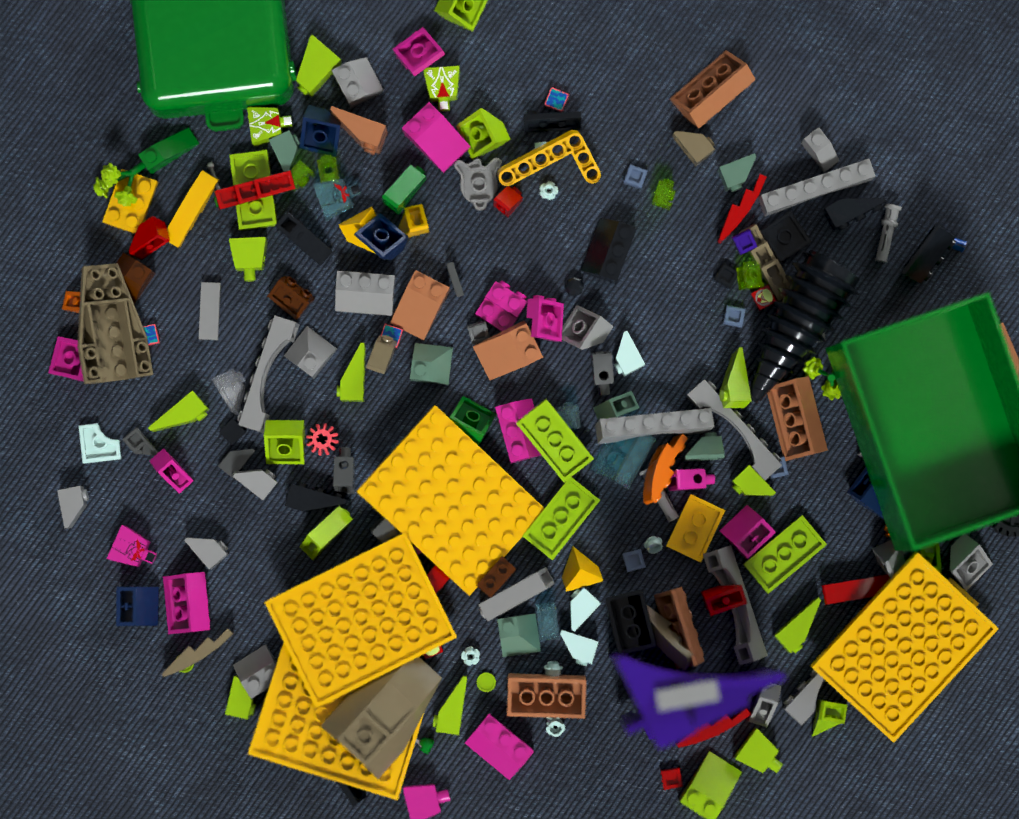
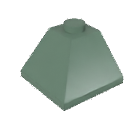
[410,343,453,385]
[682,433,724,462]
[497,613,541,657]

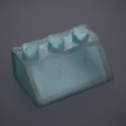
[590,435,656,490]

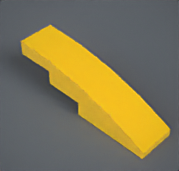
[167,170,219,248]

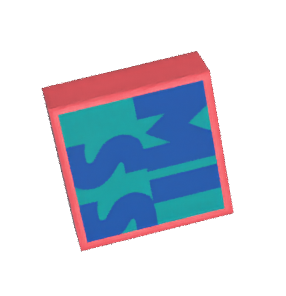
[544,87,569,112]
[143,324,160,346]
[381,324,403,348]

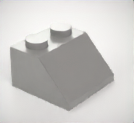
[332,57,384,108]
[233,644,277,699]

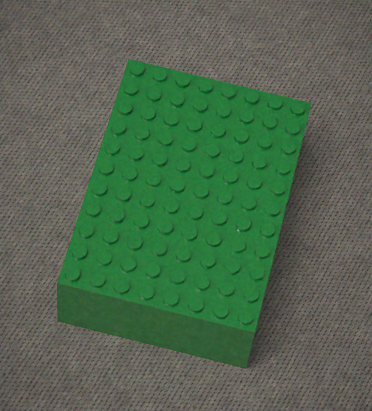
[825,292,1019,551]

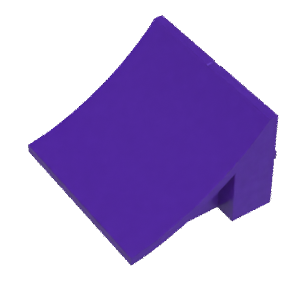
[609,652,786,750]

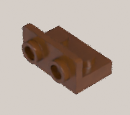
[267,275,315,320]
[477,556,516,597]

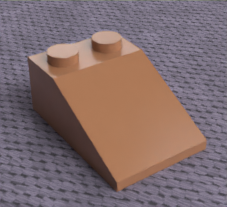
[330,106,388,155]
[390,270,450,341]
[472,320,543,380]

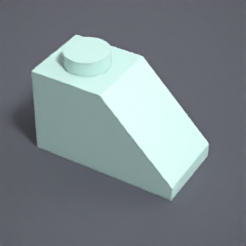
[614,331,645,377]
[570,588,601,632]
[560,630,598,666]

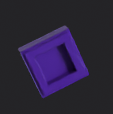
[731,229,758,255]

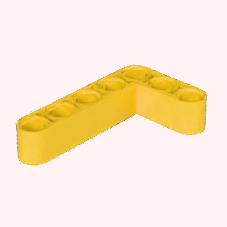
[497,130,601,186]

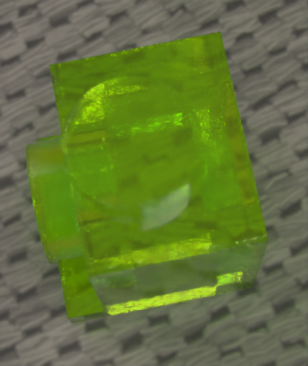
[317,155,341,186]
[290,160,315,191]
[652,179,676,210]
[736,261,764,290]

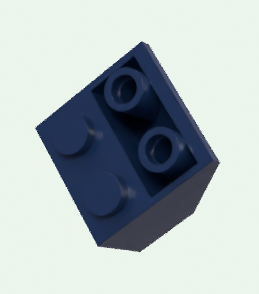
[847,468,884,519]
[116,587,159,626]

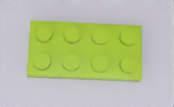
[229,150,277,231]
[516,399,594,482]
[523,477,600,560]
[743,515,827,594]

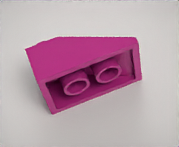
[402,102,470,173]

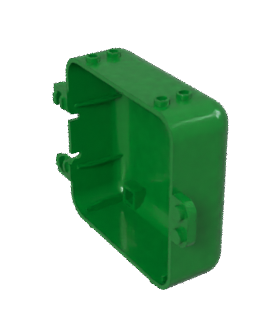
[130,0,297,132]

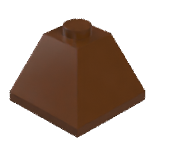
[117,252,156,305]

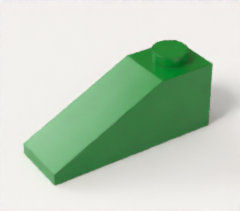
[138,128,199,174]

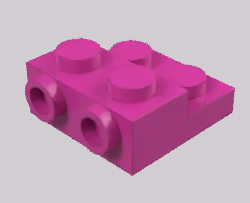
[393,27,445,77]
[475,280,528,332]
[526,295,564,342]
[48,336,84,382]

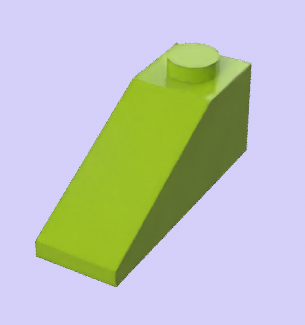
[337,343,366,402]
[719,347,752,408]
[148,391,209,432]
[773,597,821,653]
[433,676,467,735]

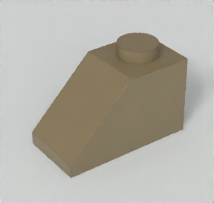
[672,131,715,167]
[366,335,397,374]

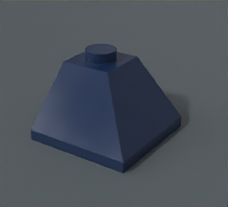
[299,105,341,157]
[354,213,408,260]

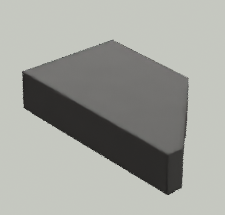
[446,262,464,297]
[122,427,159,456]
[218,449,256,479]

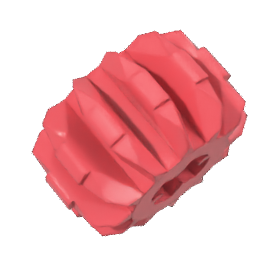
[306,423,339,456]

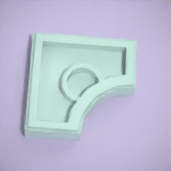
[79,423,122,464]

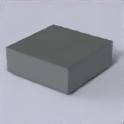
[467,320,490,345]

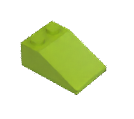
[678,751,742,819]

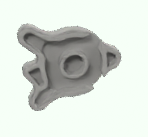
[454,158,502,211]

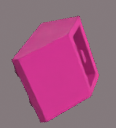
[719,505,776,559]

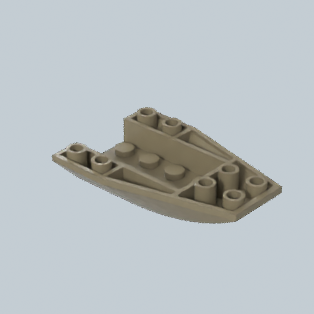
[78,263,153,384]
[321,657,442,779]

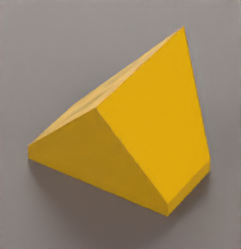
[398,204,429,237]
[338,207,377,254]
[562,546,603,592]

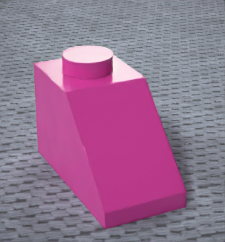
[149,448,193,494]

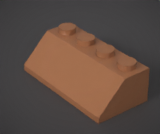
[670,50,756,128]
[767,376,828,461]
[654,587,704,669]
[507,673,586,718]

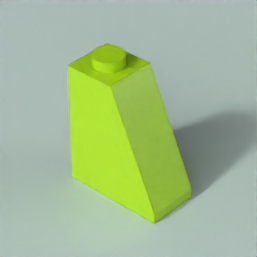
[296,34,342,97]
[300,506,353,560]

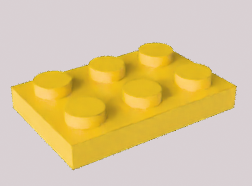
[102,169,158,234]
[666,494,725,563]

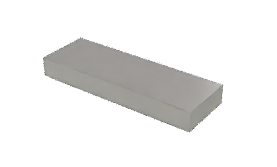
[199,282,221,340]
[655,679,720,712]

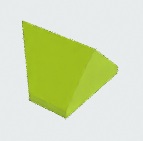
[811,699,848,737]

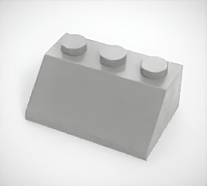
[335,271,396,316]

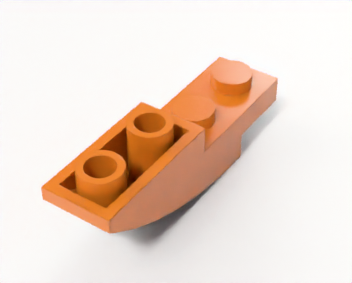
[643,433,688,505]

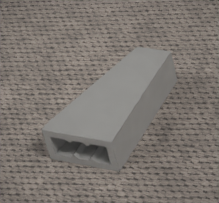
[478,567,555,621]

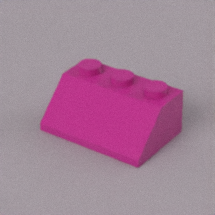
[495,398,541,464]
[163,572,210,634]
[465,713,534,780]

